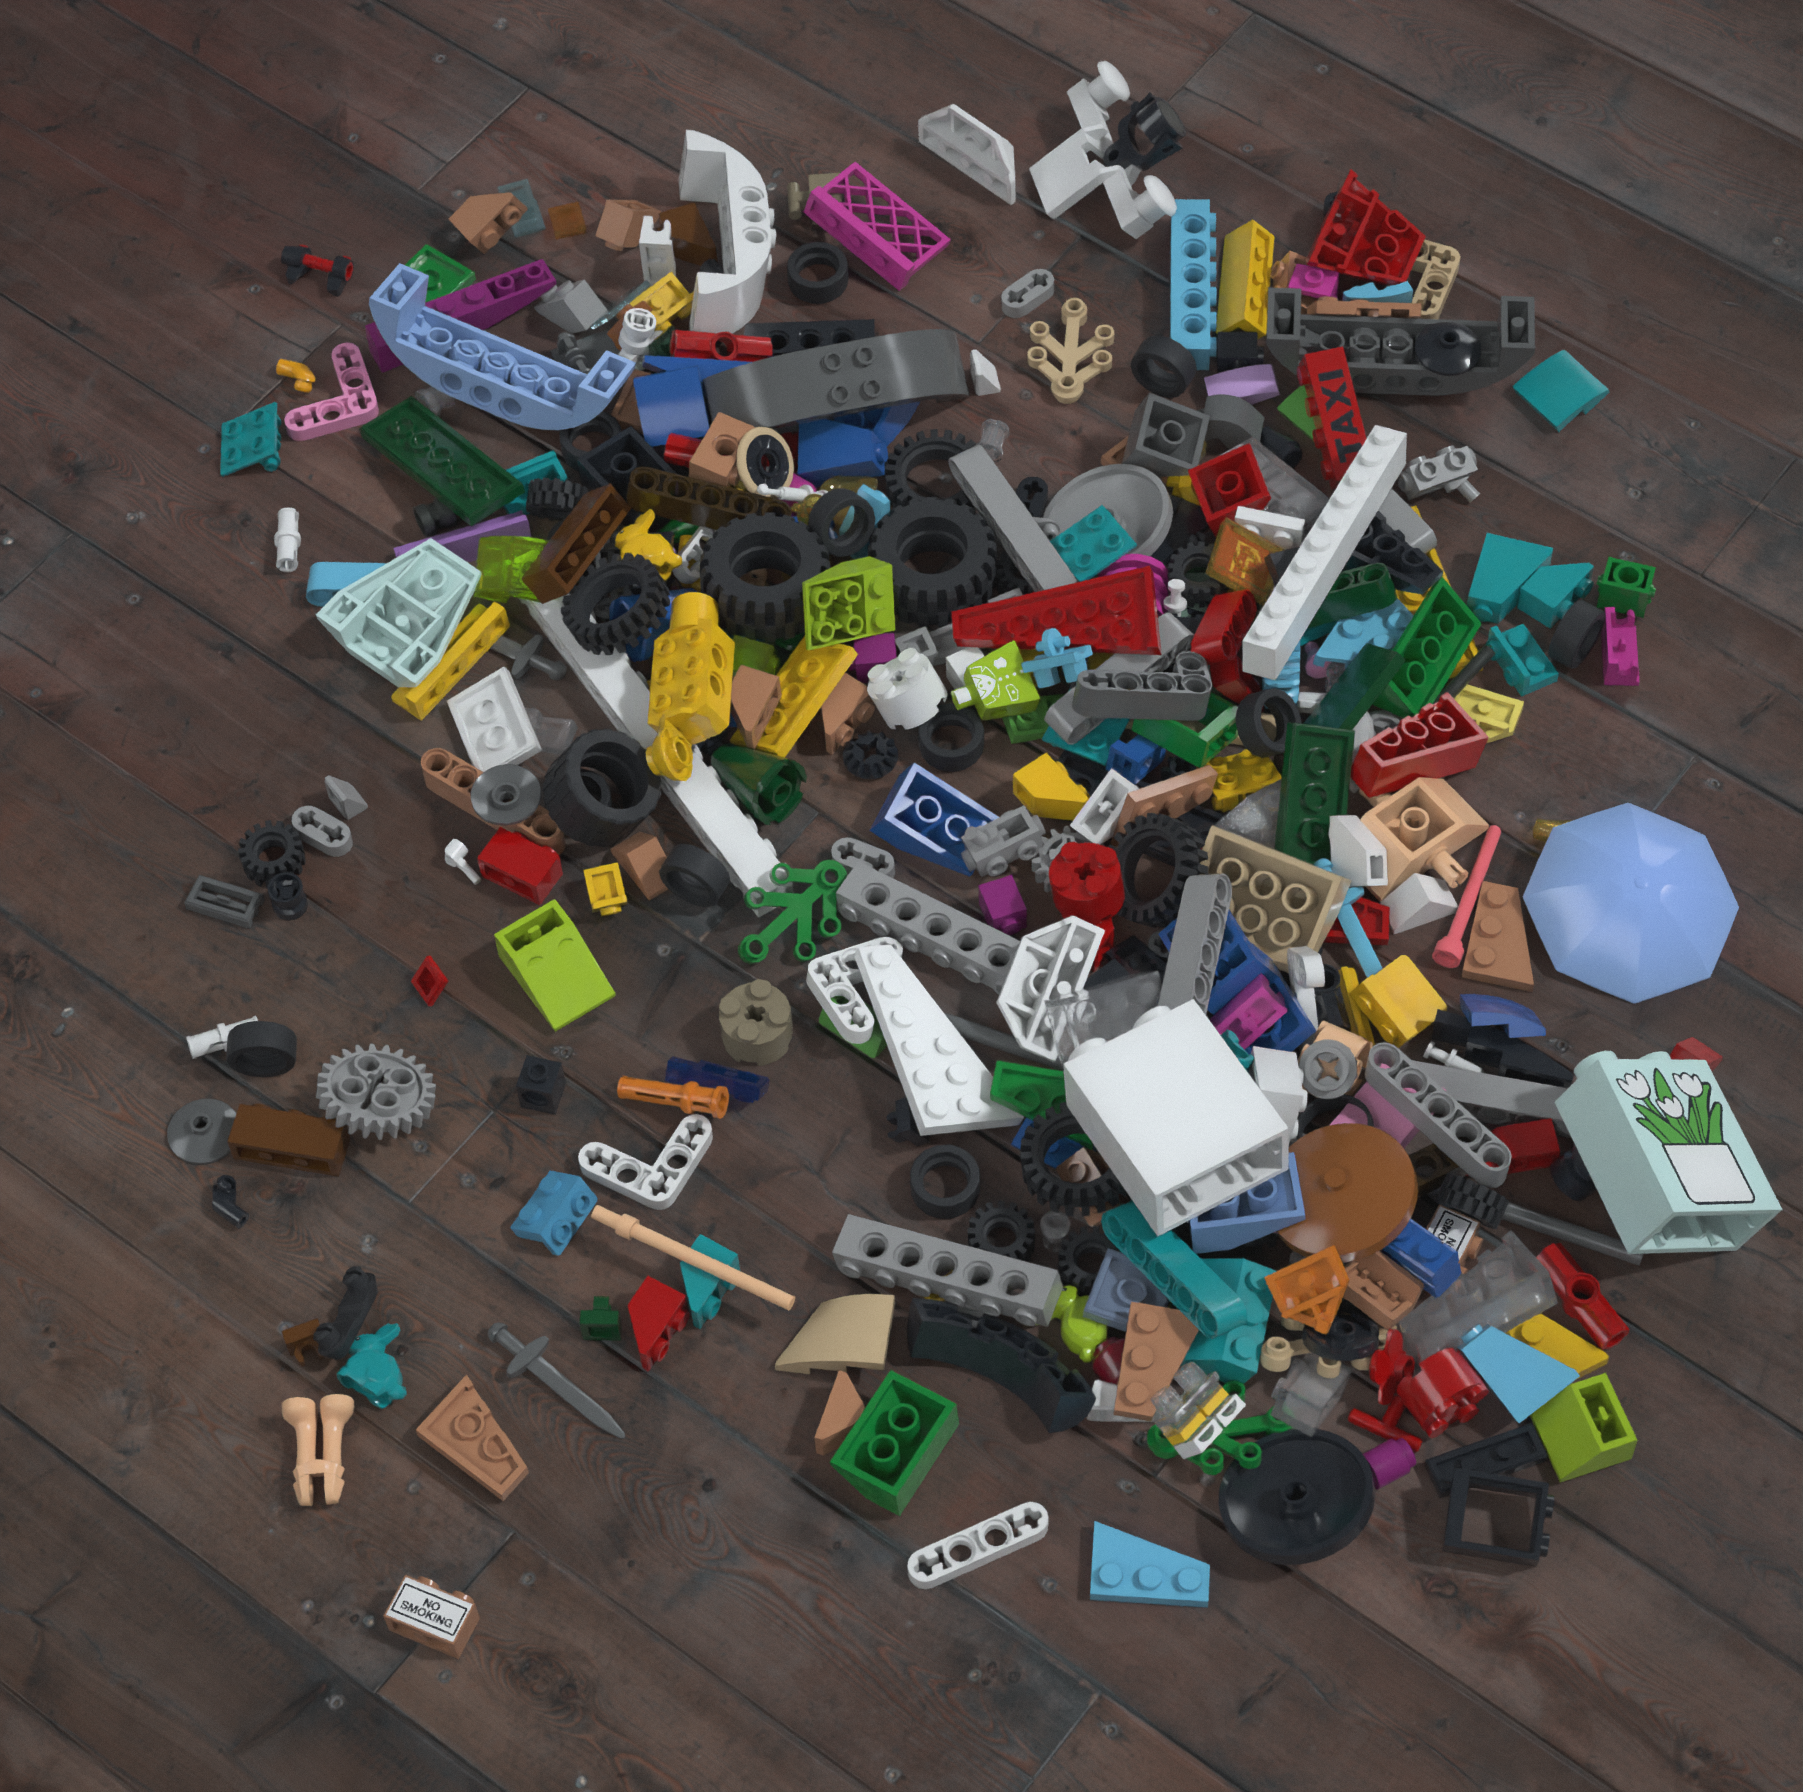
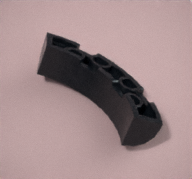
[907,1298,1096,1433]

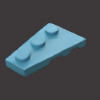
[1090,1521,1210,1608]

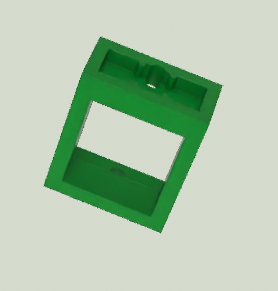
[1131,692,1238,768]

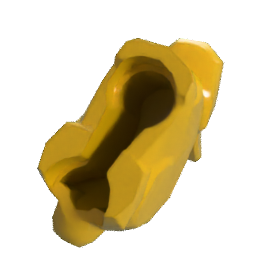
[615,509,682,581]

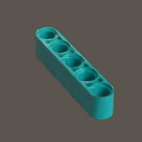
[1101,1200,1248,1339]

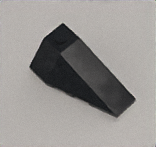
[1341,511,1443,595]

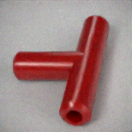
[1347,1396,1423,1453]

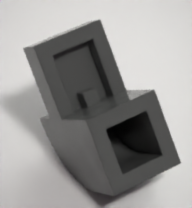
[1196,394,1264,451]

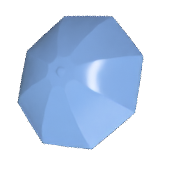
[1523,803,1739,1004]

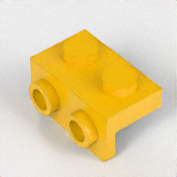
[623,272,694,333]

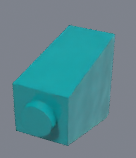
[1467,533,1553,624]

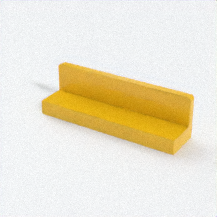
[1216,220,1275,340]
[391,601,510,721]

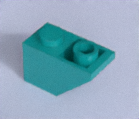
[1517,563,1594,629]
[680,1234,741,1329]

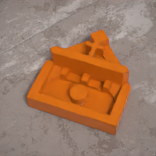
[1264,1245,1349,1334]

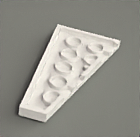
[854,945,1024,1136]

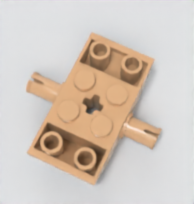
[1359,777,1489,902]

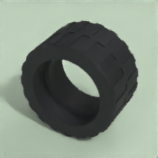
[542,728,662,847]

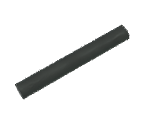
[1433,645,1495,704]

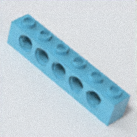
[1170,199,1217,370]

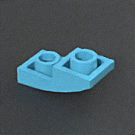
[1342,281,1413,303]

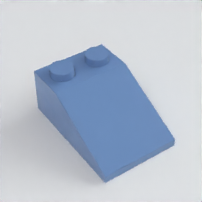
[1188,1152,1305,1254]

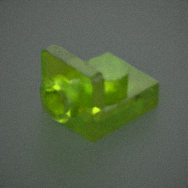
[733,635,781,676]

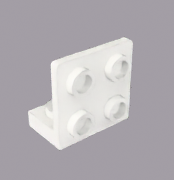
[1229,506,1305,592]

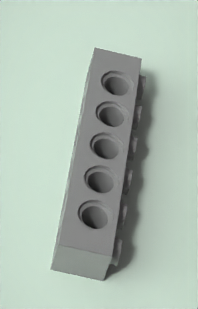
[836,861,1020,995]
[832,1214,1063,1327]

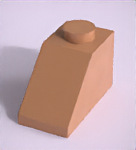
[595,200,661,251]
[730,665,782,750]

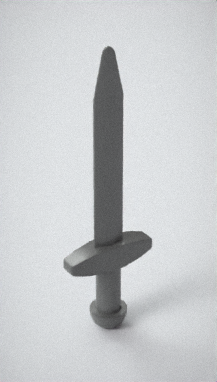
[459,617,567,680]
[488,1322,625,1439]

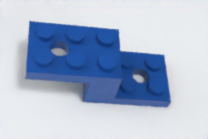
[1158,910,1316,1055]

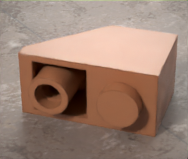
[449,192,528,254]
[820,673,875,755]

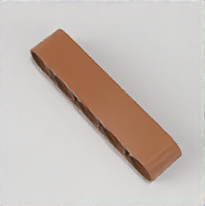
[421,748,566,855]

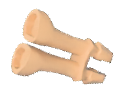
[282,1394,354,1506]

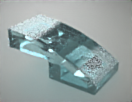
[497,179,546,238]

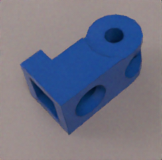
[1106,734,1166,785]

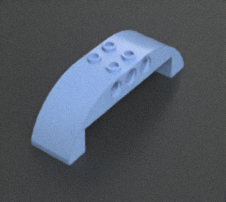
[369,263,636,430]

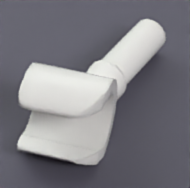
[445,839,481,885]

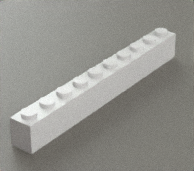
[1242,425,1407,681]

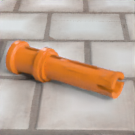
[617,1075,729,1119]

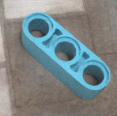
[306,562,387,607]

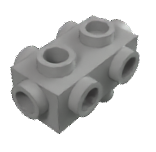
[1397,445,1480,503]
[961,805,1046,877]

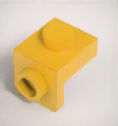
[583,862,627,916]

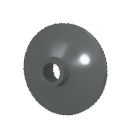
[471,764,541,826]
[167,1099,236,1165]

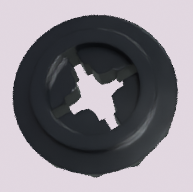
[842,729,898,779]

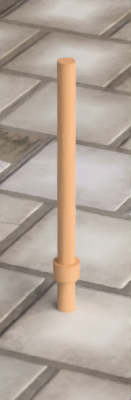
[591,1205,795,1311]

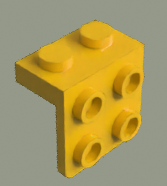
[1350,955,1447,1049]

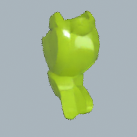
[1035,1285,1106,1363]

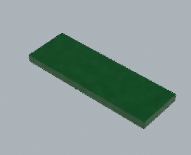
[359,396,525,526]

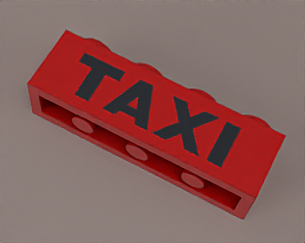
[1297,346,1367,490]

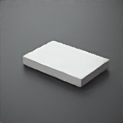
[447,667,542,772]

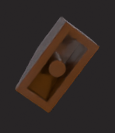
[656,202,718,266]

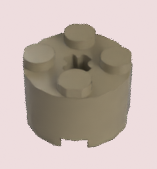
[719,979,793,1066]

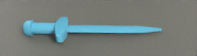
[1313,858,1383,978]

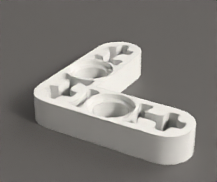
[806,937,903,1044]
[1287,946,1325,1052]
[578,1114,713,1210]

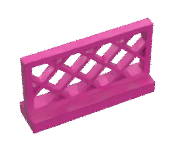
[803,162,951,291]

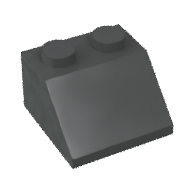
[1122,393,1210,477]

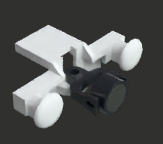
[1029,61,1186,239]

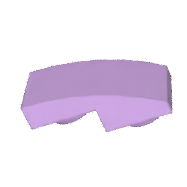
[1204,364,1280,405]

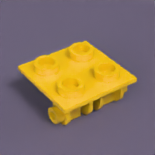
[1203,749,1282,812]

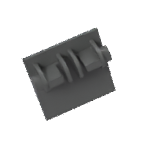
[550,328,629,378]

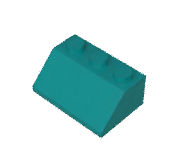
[1180,1258,1276,1384]

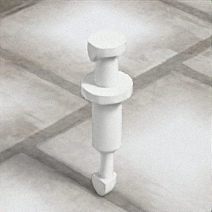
[757,484,828,507]
[1164,579,1187,617]
[1423,1041,1484,1073]

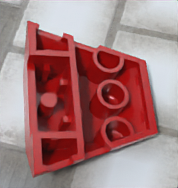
[1306,169,1426,286]

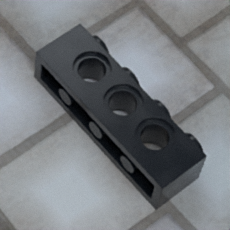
[744,319,875,357]

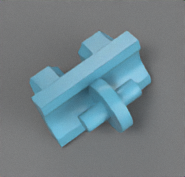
[1021,628,1093,688]

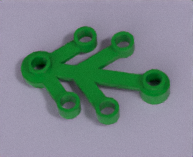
[738,860,847,964]
[1147,1380,1295,1475]

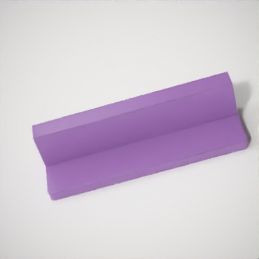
[394,511,532,563]

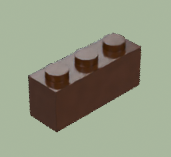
[227,1103,351,1177]

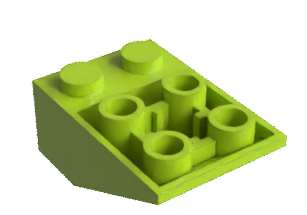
[802,556,895,650]
[494,899,616,1032]

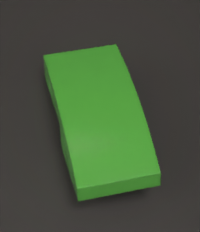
[1002,694,1065,744]

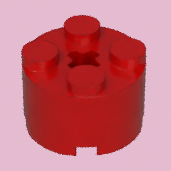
[1049,842,1125,925]
[1396,1348,1489,1438]

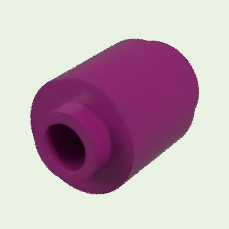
[1362,1438,1416,1490]

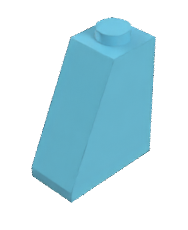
[1457,1324,1580,1423]

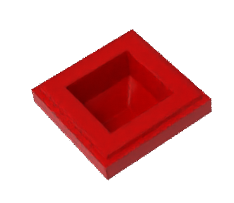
[411,956,448,1007]

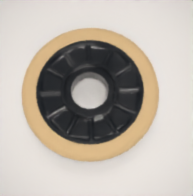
[736,427,794,499]

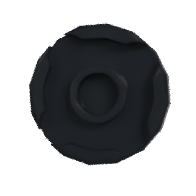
[1302,1310,1379,1361]

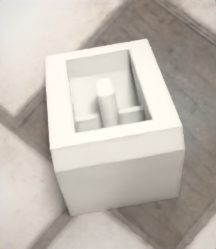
[1070,768,1139,845]
[1379,873,1458,934]

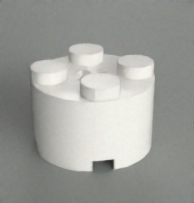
[867,648,948,729]

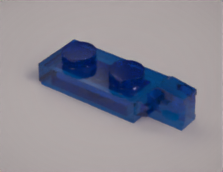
[665,1056,770,1103]

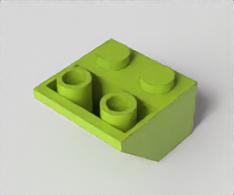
[1529,1373,1637,1483]

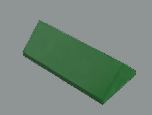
[1373,577,1482,718]

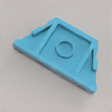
[1313,598,1414,669]

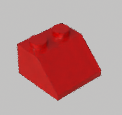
[1188,443,1271,541]

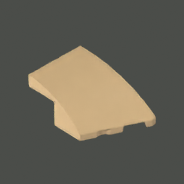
[775,1294,895,1374]

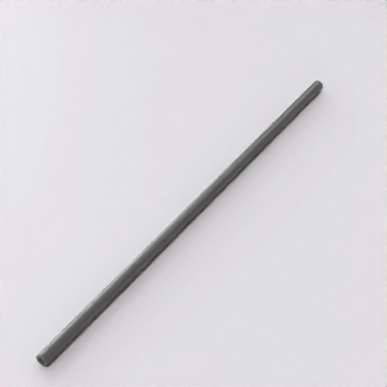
[945,1013,1644,1266]

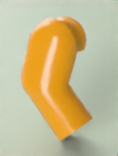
[276,359,316,393]

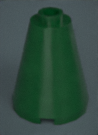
[711,743,807,825]

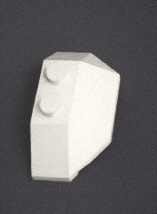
[918,104,1015,205]
[996,916,1105,1062]

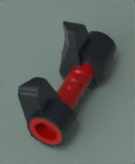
[281,245,354,297]

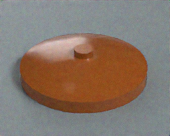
[1276,1123,1418,1263]

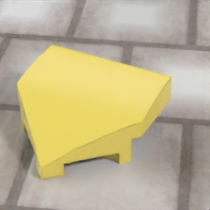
[1454,684,1524,743]

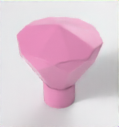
[1304,642,1337,679]

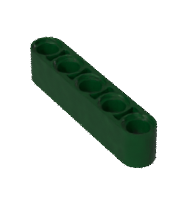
[1247,563,1397,633]

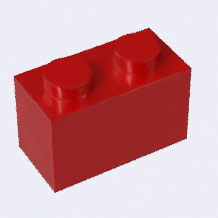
[477,827,563,905]

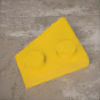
[1505,1312,1609,1380]

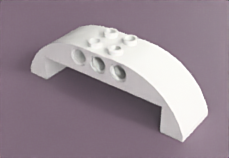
[679,130,776,333]

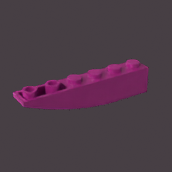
[365,259,556,373]

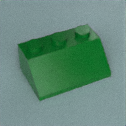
[830,1370,959,1516]

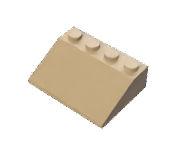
[1199,826,1352,973]

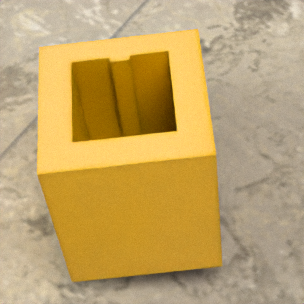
[1013,753,1090,821]

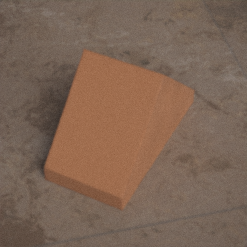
[611,832,668,901]
[814,1370,866,1455]

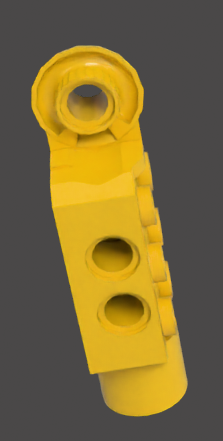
[646,592,735,781]

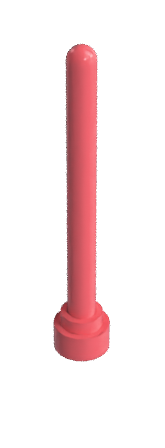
[1432,825,1501,968]

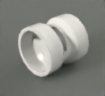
[619,308,656,354]

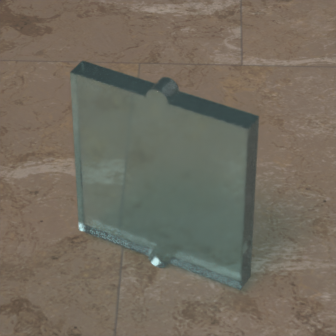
[590,280,651,330]

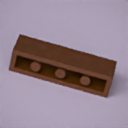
[521,483,631,604]

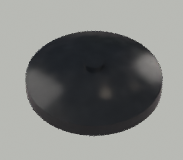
[1218,1428,1376,1565]

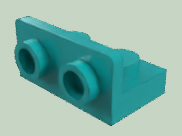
[1486,624,1559,697]

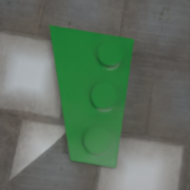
[990,1061,1093,1150]

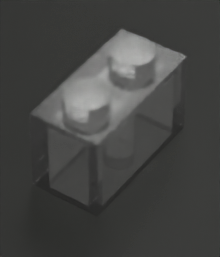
[1271,1352,1352,1437]

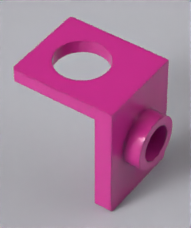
[1288,264,1339,298]

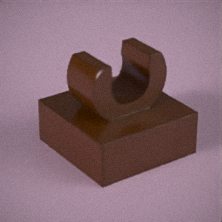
[281,1318,325,1367]

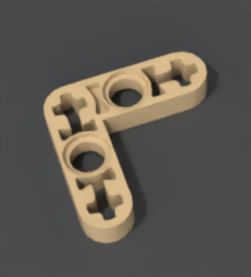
[1411,240,1460,319]

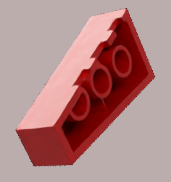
[1351,692,1489,798]

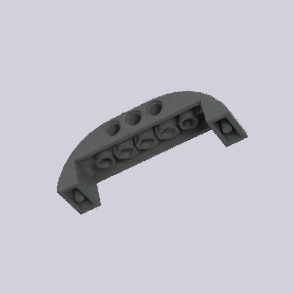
[1266,287,1535,395]
[702,329,969,429]

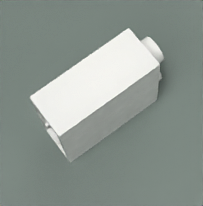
[1063,999,1289,1236]

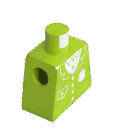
[951,640,1040,720]

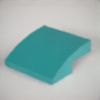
[1512,350,1610,432]

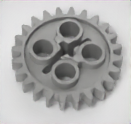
[316,1044,436,1140]

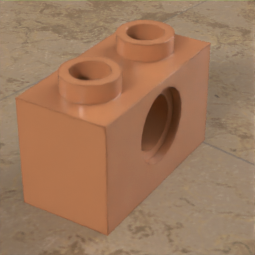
[689,412,755,487]

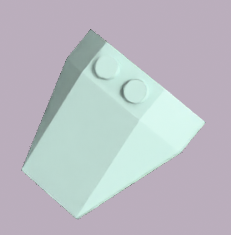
[316,538,482,687]

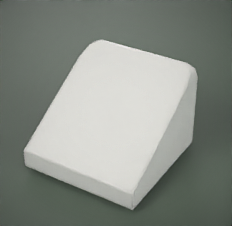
[970,349,1001,396]

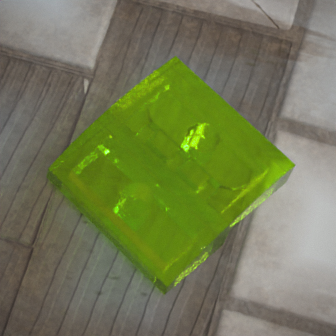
[473,536,549,603]

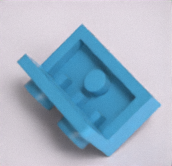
[510,1170,598,1256]

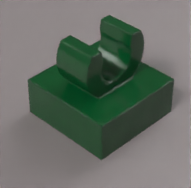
[580,1296,622,1341]

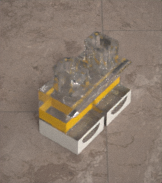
[1150,1361,1246,1459]

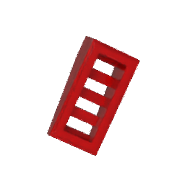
[1210,655,1265,713]

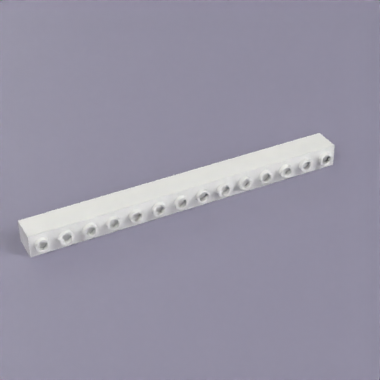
[505,548,794,918]

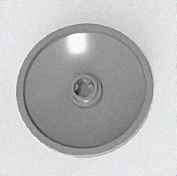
[1043,464,1173,579]

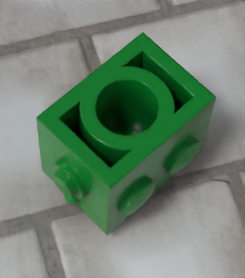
[1596,557,1656,618]

